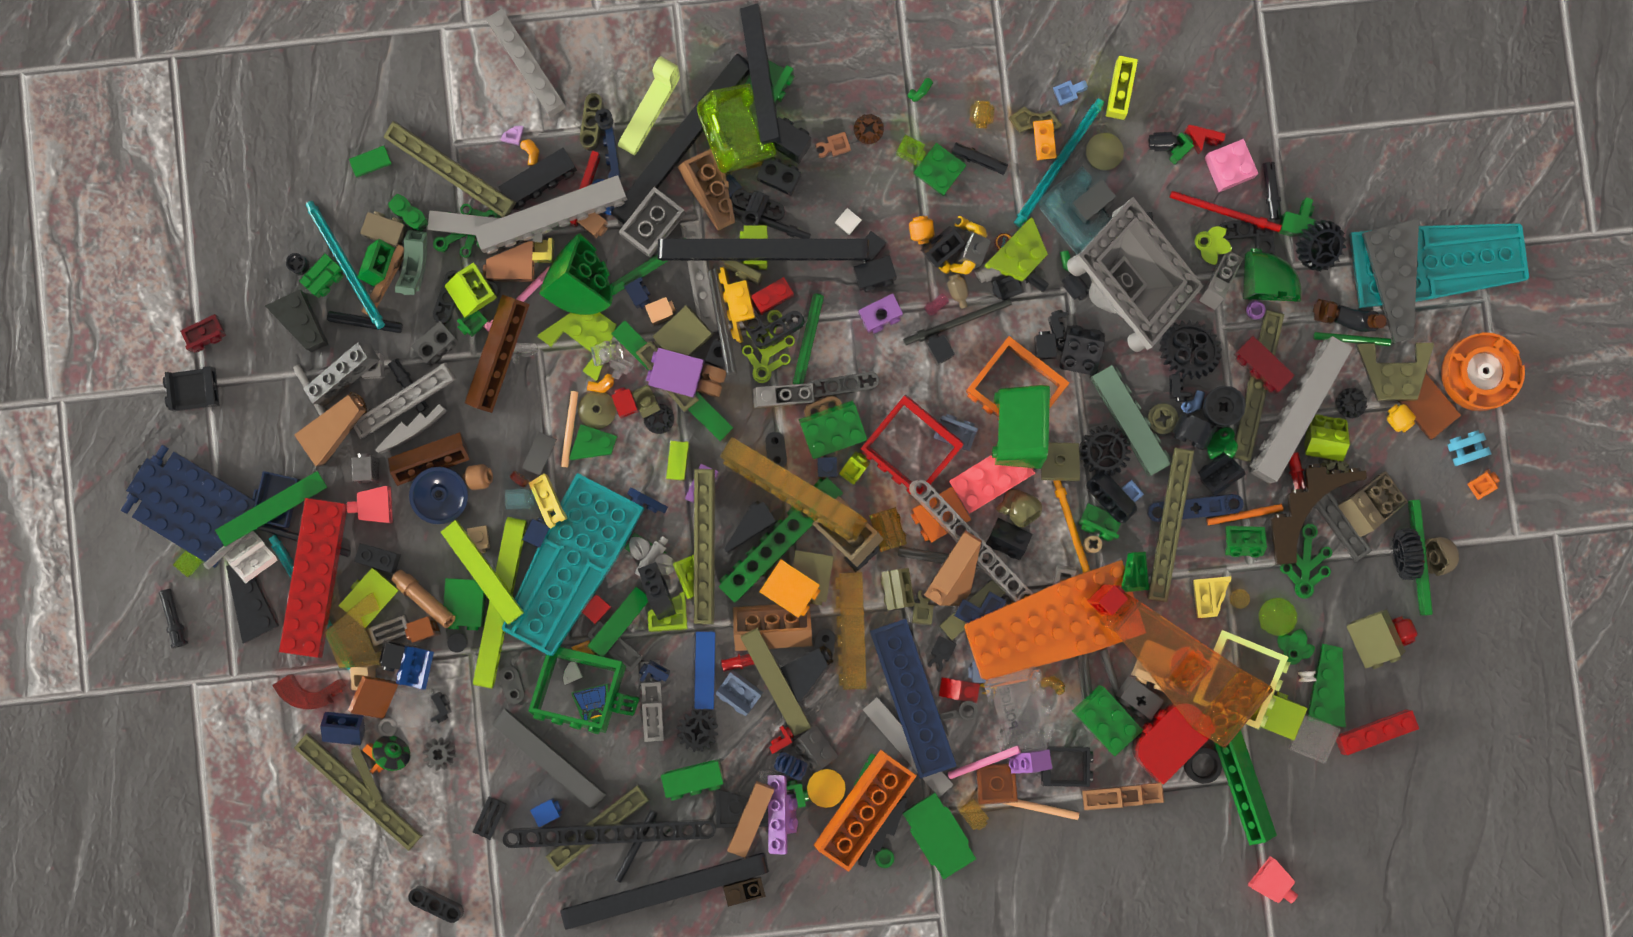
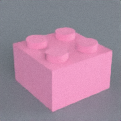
[1204,139,1258,192]

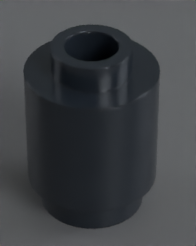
[1149,132,1177,152]
[1062,274,1089,301]

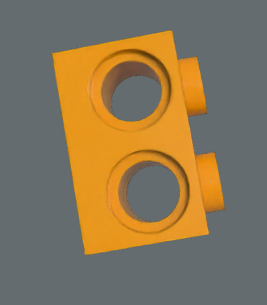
[1033,119,1057,160]

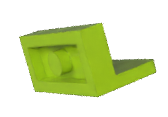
[666,441,690,481]

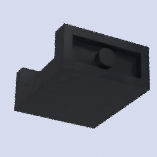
[163,366,220,412]

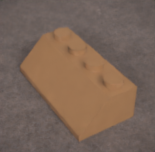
[733,602,812,651]

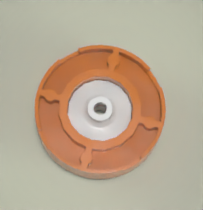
[1441,332,1525,411]

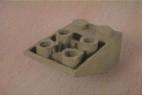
[1338,471,1408,537]

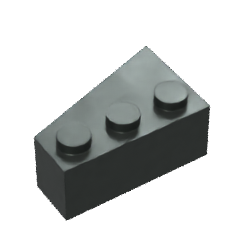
[265,290,328,352]

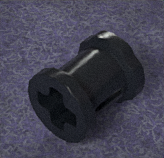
[595,109,614,130]

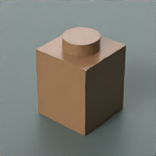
[577,212,608,238]

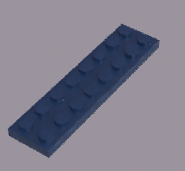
[870,619,957,779]

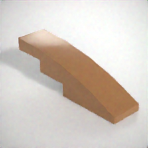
[1082,783,1165,810]

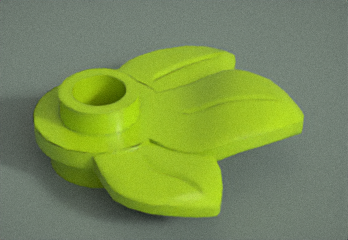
[1195,226,1232,265]

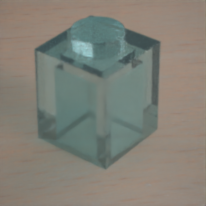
[505,489,534,510]

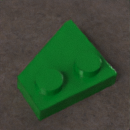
[569,424,618,460]
[1121,552,1149,592]

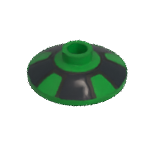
[372,736,410,771]

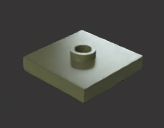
[724,261,762,286]
[1041,442,1080,481]

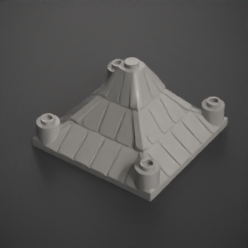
[1067,197,1203,352]

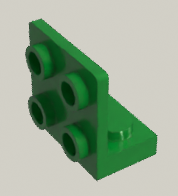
[1078,503,1121,542]

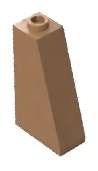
[295,395,366,466]

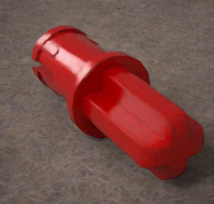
[1289,452,1306,490]
[721,654,754,672]

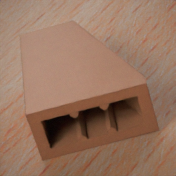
[483,241,535,282]

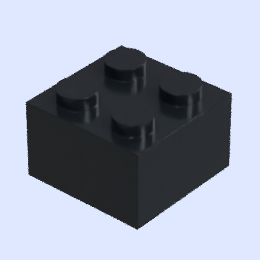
[767,117,811,164]

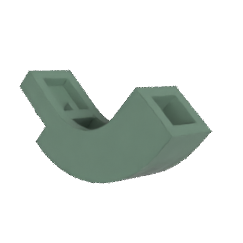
[395,230,427,295]

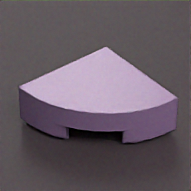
[500,126,524,146]

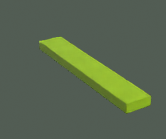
[441,520,524,625]

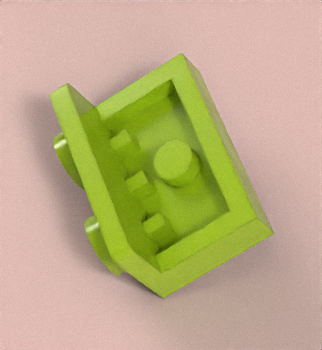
[673,554,694,599]

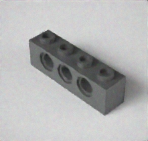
[303,342,380,405]

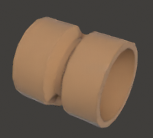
[696,364,727,398]

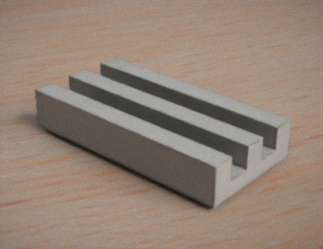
[368,615,408,646]

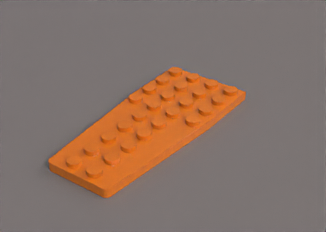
[964,560,1146,680]

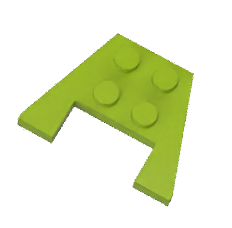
[537,312,617,382]

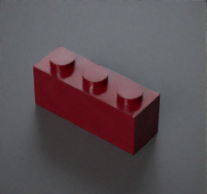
[1233,336,1295,394]

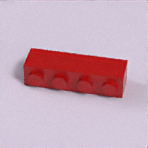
[1334,709,1419,755]

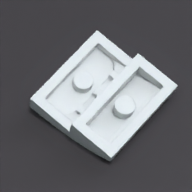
[223,531,278,583]

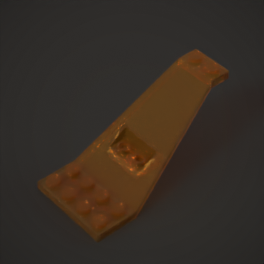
[1100,593,1273,748]

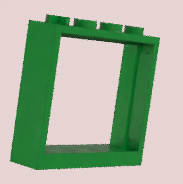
[528,647,626,734]

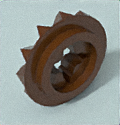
[854,114,884,144]

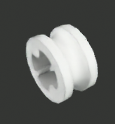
[1298,671,1317,682]

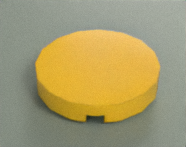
[807,769,846,808]

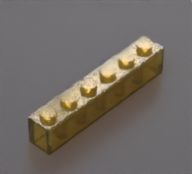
[835,572,867,690]

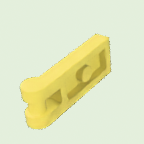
[529,473,567,529]

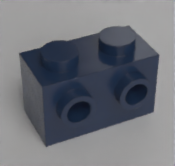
[320,712,365,745]

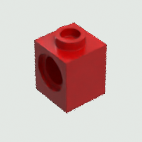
[611,387,639,418]

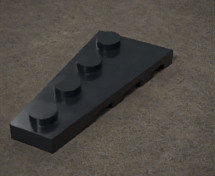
[226,565,279,644]

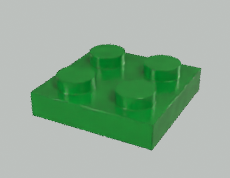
[913,143,966,196]

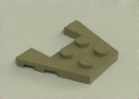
[1357,343,1434,401]

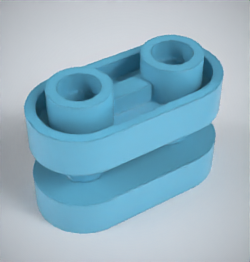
[1447,430,1491,466]

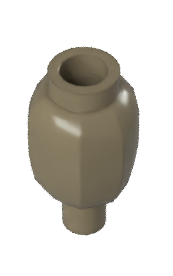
[948,273,969,309]

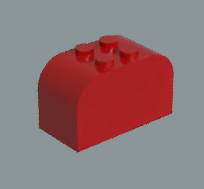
[1132,702,1219,785]

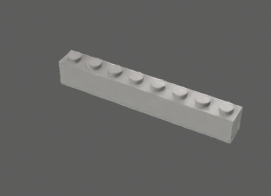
[473,175,628,254]

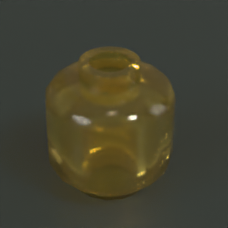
[969,101,995,128]

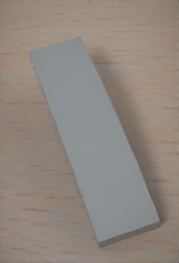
[375,404,448,454]
[640,660,664,742]

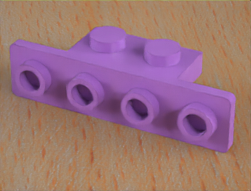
[768,775,798,854]

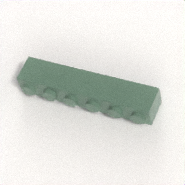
[1090,365,1171,477]

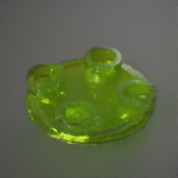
[1259,598,1297,636]

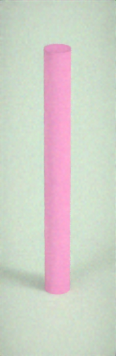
[948,746,1021,779]

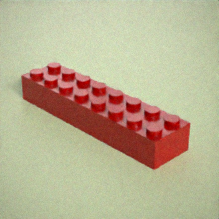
[279,498,347,658]

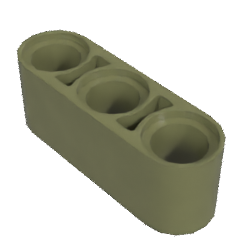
[580,93,604,151]

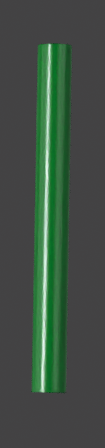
[1313,332,1391,346]

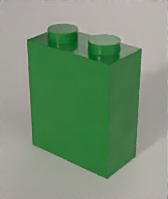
[444,578,486,631]

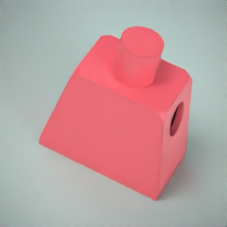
[347,486,393,523]
[1248,857,1298,904]

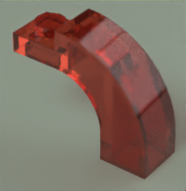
[272,674,346,709]

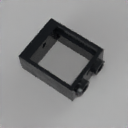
[638,562,676,620]
[1041,746,1093,787]

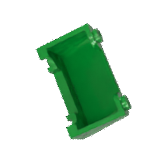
[992,385,1050,469]

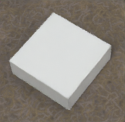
[835,208,862,235]

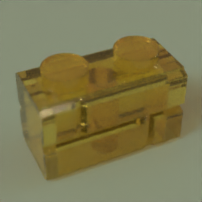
[869,507,907,552]

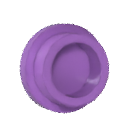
[1246,300,1266,320]

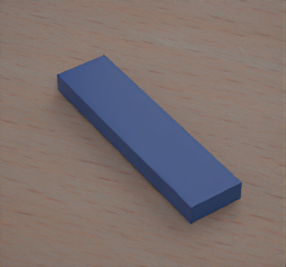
[694,632,715,709]

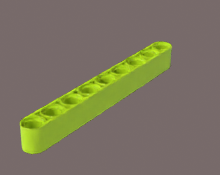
[473,517,527,689]

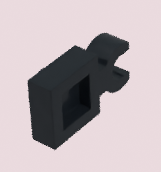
[928,636,957,672]

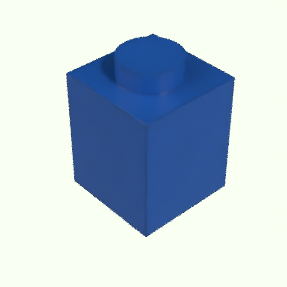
[530,798,563,827]

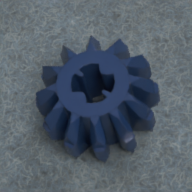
[774,752,808,780]

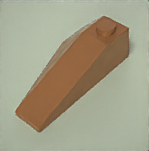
[678,146,735,231]
[924,530,982,606]

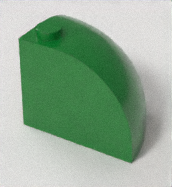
[539,233,613,315]
[1243,249,1302,302]

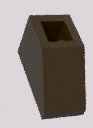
[723,877,766,907]

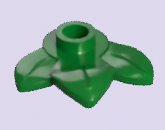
[1207,427,1238,459]
[1277,629,1315,665]

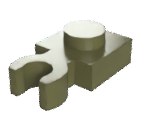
[912,590,934,625]

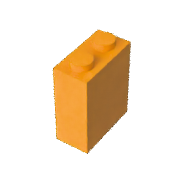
[759,560,821,618]

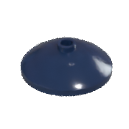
[409,467,468,524]

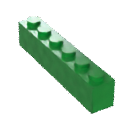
[1212,724,1277,845]

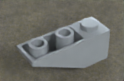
[1199,251,1244,310]
[752,383,814,409]

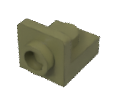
[632,384,660,418]

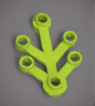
[742,310,795,383]

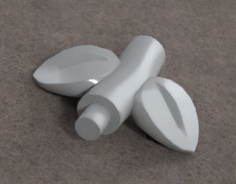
[629,536,675,577]

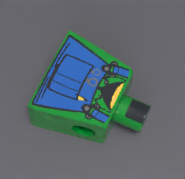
[572,683,610,724]

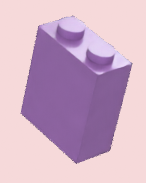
[646,348,704,398]

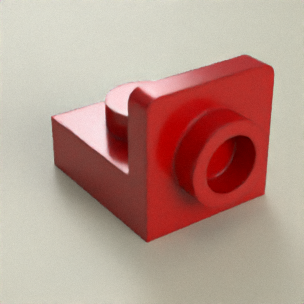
[769,725,794,754]

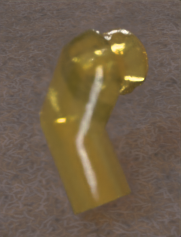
[1037,676,1066,695]

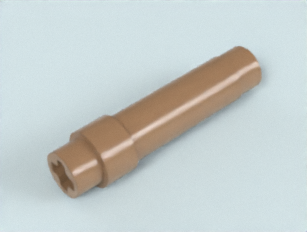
[391,570,455,628]

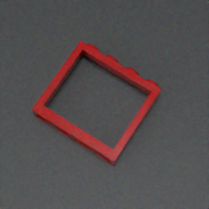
[860,395,965,494]

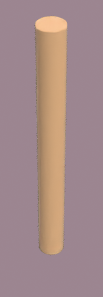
[561,391,579,468]
[1002,799,1079,820]

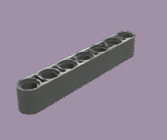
[492,709,607,810]

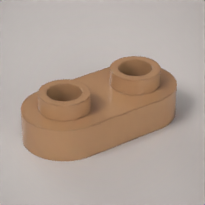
[804,395,842,417]

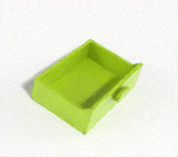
[339,567,399,628]
[1246,687,1308,740]

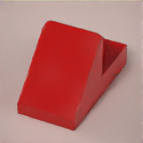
[1185,124,1226,154]
[938,677,980,703]

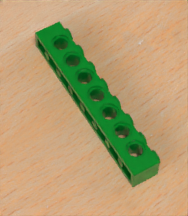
[718,477,843,603]

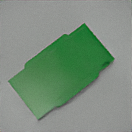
[903,792,976,880]

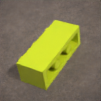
[1105,56,1138,120]

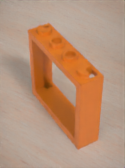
[966,336,1070,422]

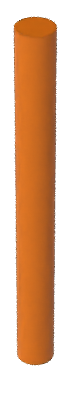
[1206,504,1283,526]

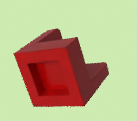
[582,595,612,624]

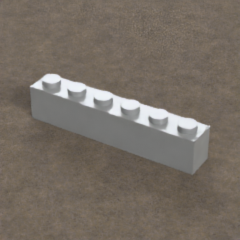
[486,9,566,118]

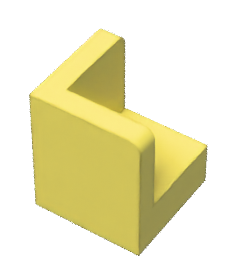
[532,238,554,263]

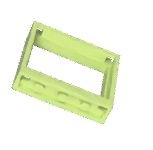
[1192,630,1290,730]

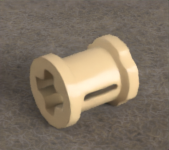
[1083,536,1102,553]

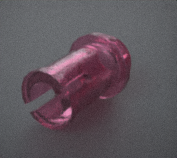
[924,293,949,316]

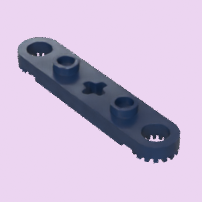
[1147,494,1244,522]

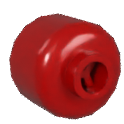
[1392,616,1418,646]

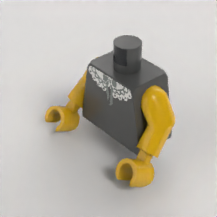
[938,216,991,274]

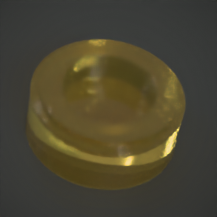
[1229,589,1250,609]

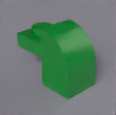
[1277,197,1316,237]

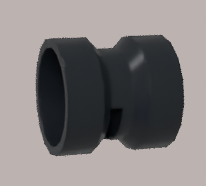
[286,253,309,275]

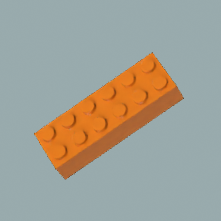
[813,750,917,872]

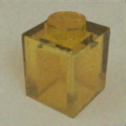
[958,798,989,830]

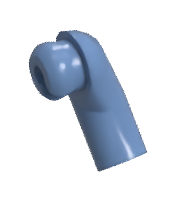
[1181,390,1205,414]

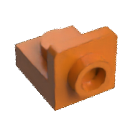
[1467,469,1500,500]

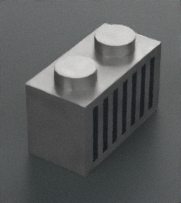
[351,454,380,483]

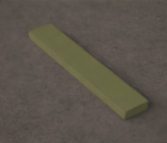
[741,627,811,736]
[545,785,650,872]

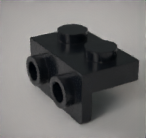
[1198,453,1246,496]
[986,518,1033,560]

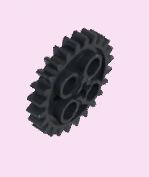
[1159,320,1222,380]

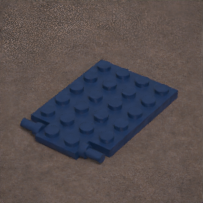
[121,445,255,568]

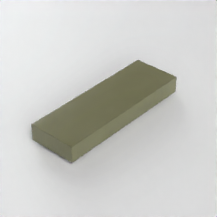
[351,746,382,804]

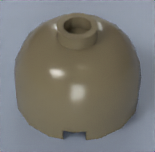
[1425,537,1459,576]

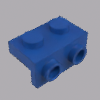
[396,646,434,690]

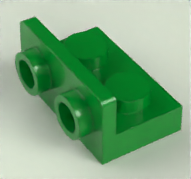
[1225,526,1267,558]

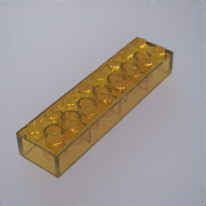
[720,437,868,541]

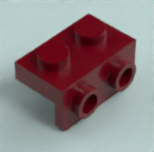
[180,314,226,353]

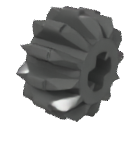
[422,737,456,771]

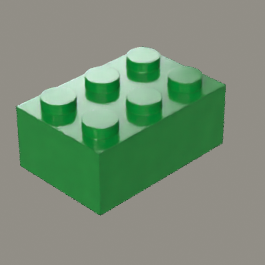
[798,400,867,459]
[1072,685,1143,756]
[661,758,725,800]

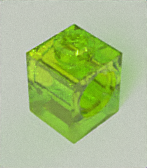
[896,135,927,165]

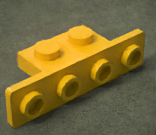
[718,266,756,343]

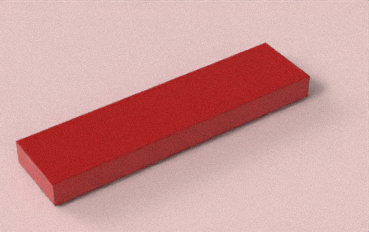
[569,151,601,228]

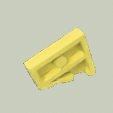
[1193,576,1231,618]

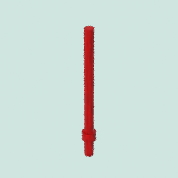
[1170,191,1282,232]

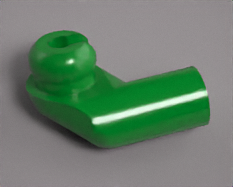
[907,78,933,102]

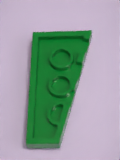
[1306,644,1346,728]

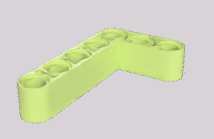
[618,56,680,155]

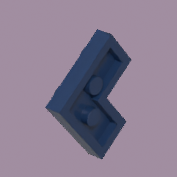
[954,591,1007,623]

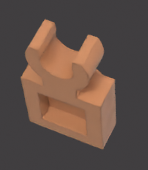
[815,132,851,158]

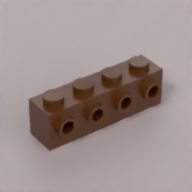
[388,432,470,486]

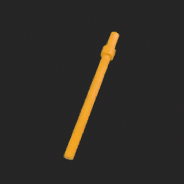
[1053,480,1090,573]

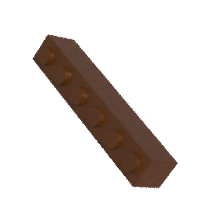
[465,294,530,413]

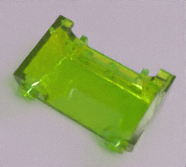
[697,83,776,173]

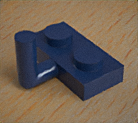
[627,487,668,514]

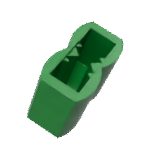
[388,194,428,232]

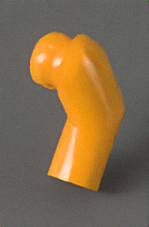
[520,139,539,166]
[587,374,614,393]

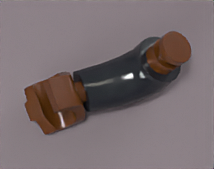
[1313,299,1387,332]

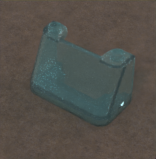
[1039,166,1113,255]

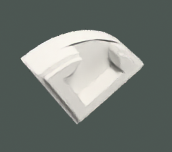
[563,662,583,685]

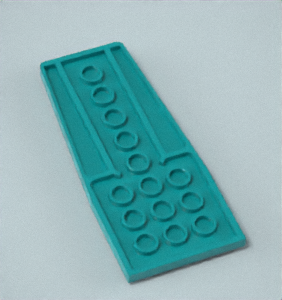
[1349,224,1529,309]
[502,473,645,656]

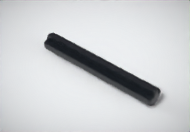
[327,311,403,333]

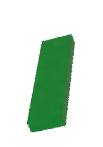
[587,587,648,657]

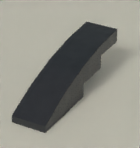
[858,796,908,867]

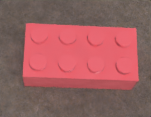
[949,455,1036,514]

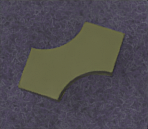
[1009,106,1062,133]

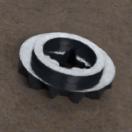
[1336,388,1367,418]
[644,404,674,434]

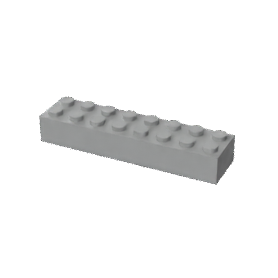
[1249,336,1353,484]

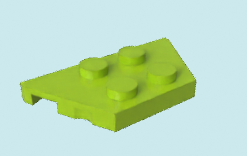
[984,217,1048,281]

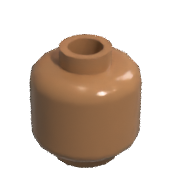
[463,464,493,490]

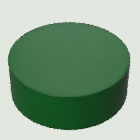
[875,848,894,868]

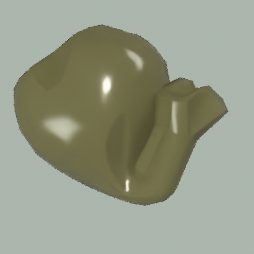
[996,489,1042,528]

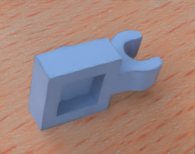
[1053,80,1088,106]

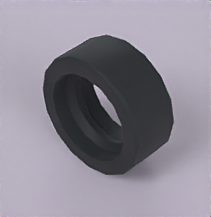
[1184,746,1223,784]

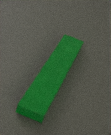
[215,471,328,547]
[1408,499,1433,615]

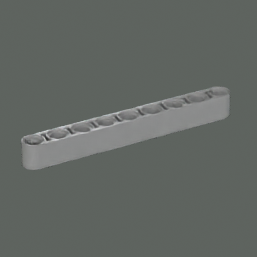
[909,480,1033,602]

